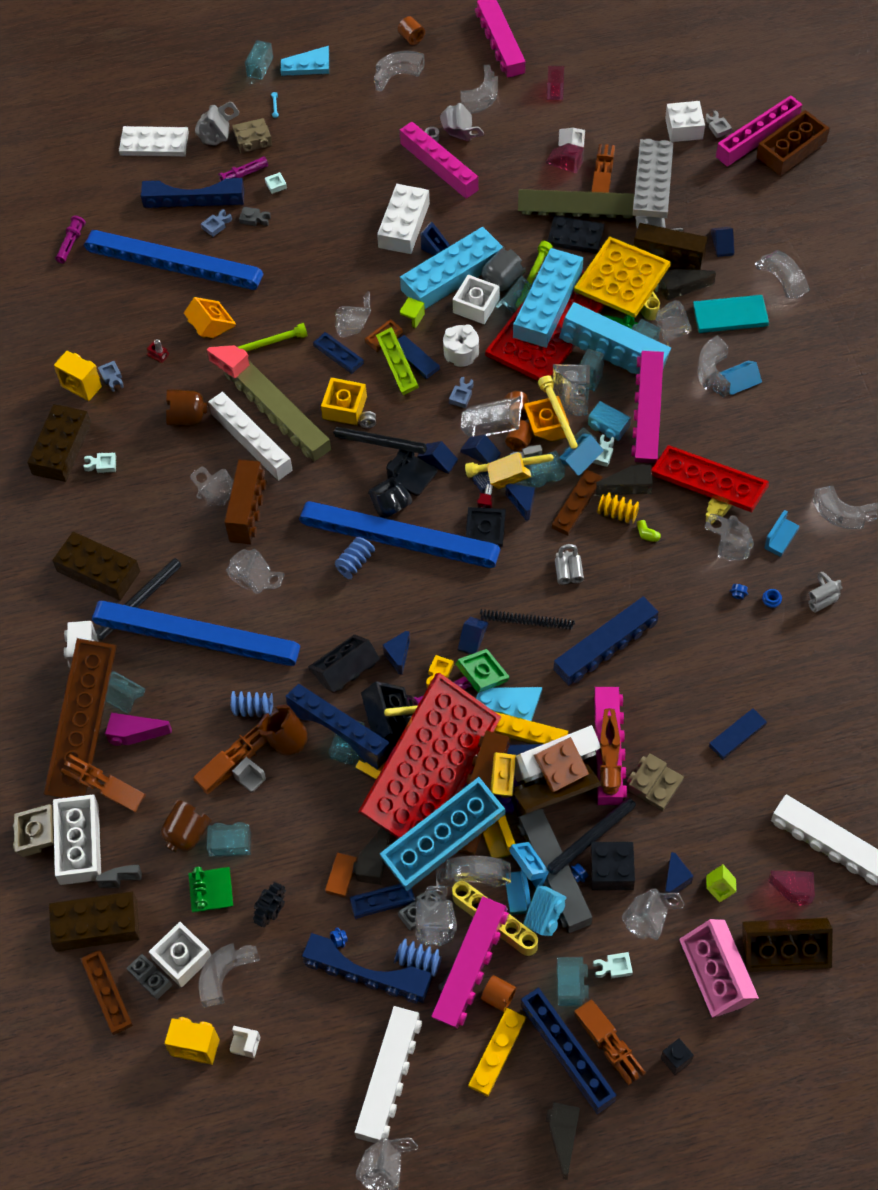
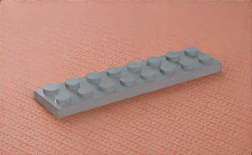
[633,139,673,218]

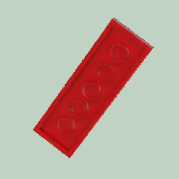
[651,445,769,513]

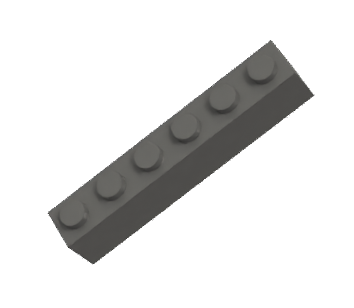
[517,808,592,934]

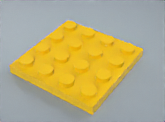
[574,236,670,318]

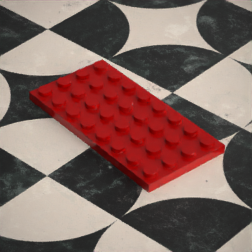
[485,270,605,381]
[358,673,501,839]

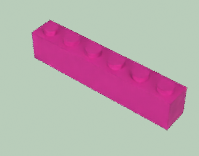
[475,0,526,78]
[716,95,802,167]
[400,122,479,199]
[631,351,664,463]
[594,687,627,805]
[431,896,509,1029]

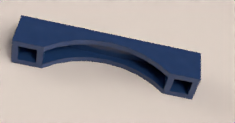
[141,178,244,208]
[285,684,390,770]
[302,933,432,1004]

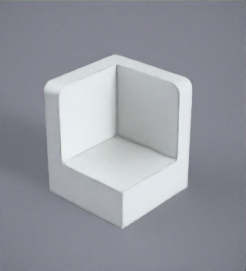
[558,128,585,147]
[230,1026,260,1058]

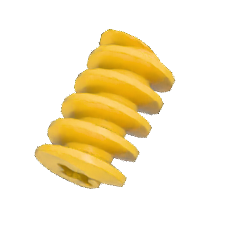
[597,492,639,524]

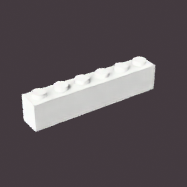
[208,392,293,481]
[771,794,878,886]
[355,1006,422,1145]

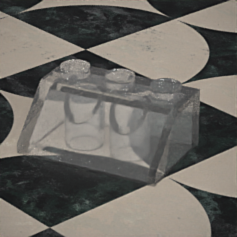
[553,364,590,416]
[460,396,522,437]

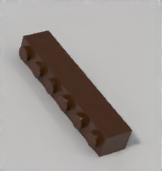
[458,730,510,857]

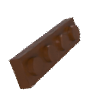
[552,469,603,536]
[81,950,133,1035]

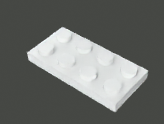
[119,126,189,156]

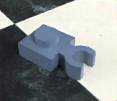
[201,209,232,237]
[98,361,124,392]
[449,377,473,408]

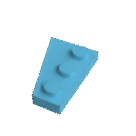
[281,46,329,76]
[476,687,542,721]

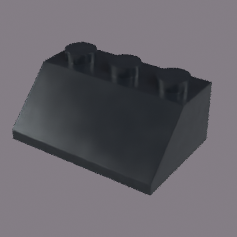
[308,634,380,692]
[361,681,410,747]

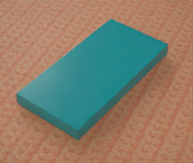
[693,295,769,333]

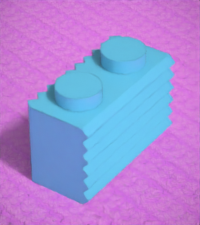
[588,401,631,441]
[523,886,566,936]

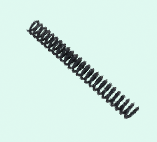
[480,609,575,630]

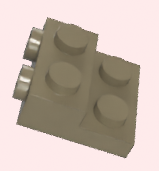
[232,118,272,153]
[627,753,684,811]
[13,804,54,857]

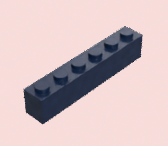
[553,596,659,686]
[521,987,616,1115]

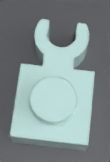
[592,435,614,467]
[83,453,116,473]
[593,952,633,979]

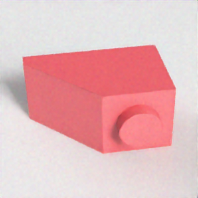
[207,345,249,378]

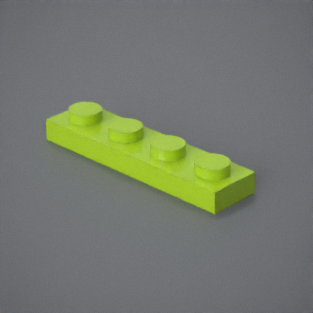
[376,327,419,395]

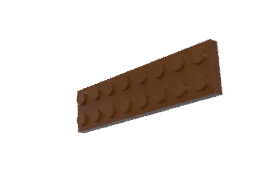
[44,638,117,798]

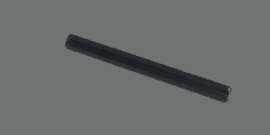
[333,427,427,454]
[95,558,181,640]
[547,798,636,875]

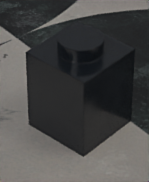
[661,1038,694,1075]

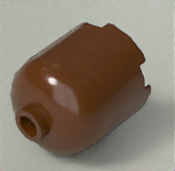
[166,389,207,425]
[258,705,308,756]
[161,800,212,853]

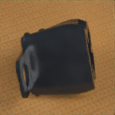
[368,476,412,518]

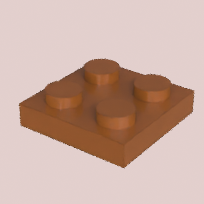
[534,737,589,792]

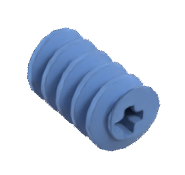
[335,537,375,579]
[230,691,273,717]
[394,938,442,977]

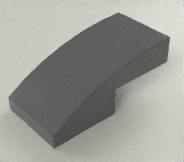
[96,865,142,888]

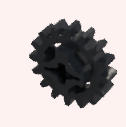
[253,882,286,927]

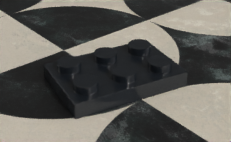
[548,216,604,254]

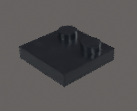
[466,507,506,547]

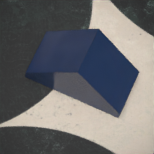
[420,222,450,256]
[711,227,735,257]
[460,435,501,464]
[417,441,458,474]
[506,484,535,521]
[458,617,489,654]
[383,631,410,675]
[664,852,693,899]

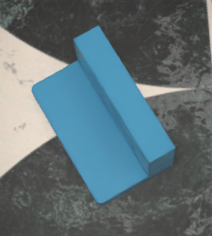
[717,361,762,395]
[558,433,604,475]
[764,510,799,557]
[509,842,549,888]
[504,869,531,915]

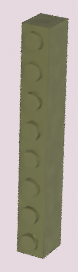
[518,189,635,218]
[224,361,331,462]

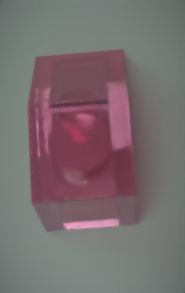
[547,66,564,100]
[546,143,584,173]
[769,870,815,905]

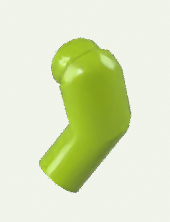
[637,520,661,542]

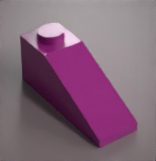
[105,713,172,746]

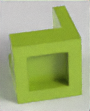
[400,297,425,328]
[706,864,736,903]

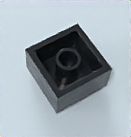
[590,842,635,890]

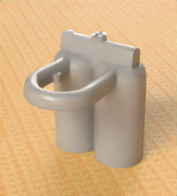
[555,544,584,585]
[809,572,843,613]

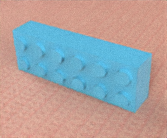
[400,227,503,309]
[513,248,583,348]
[559,302,671,374]
[380,777,505,891]

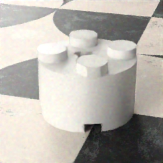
[443,325,479,367]

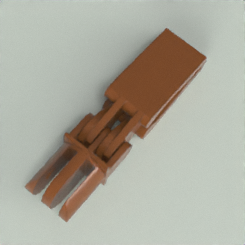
[592,144,615,192]
[600,708,621,796]
[193,724,267,794]
[60,754,146,813]
[574,999,646,1086]

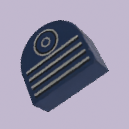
[472,472,490,493]

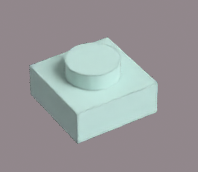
[265,172,287,194]

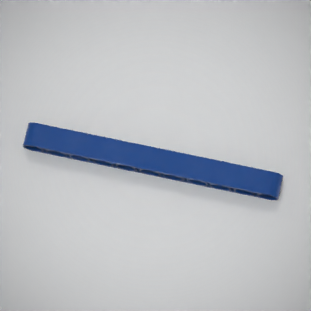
[84,230,264,290]
[299,501,501,568]
[92,601,301,666]

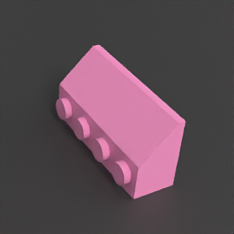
[679,919,759,1018]

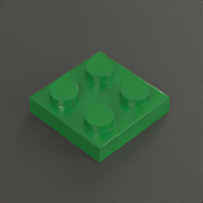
[455,649,510,693]

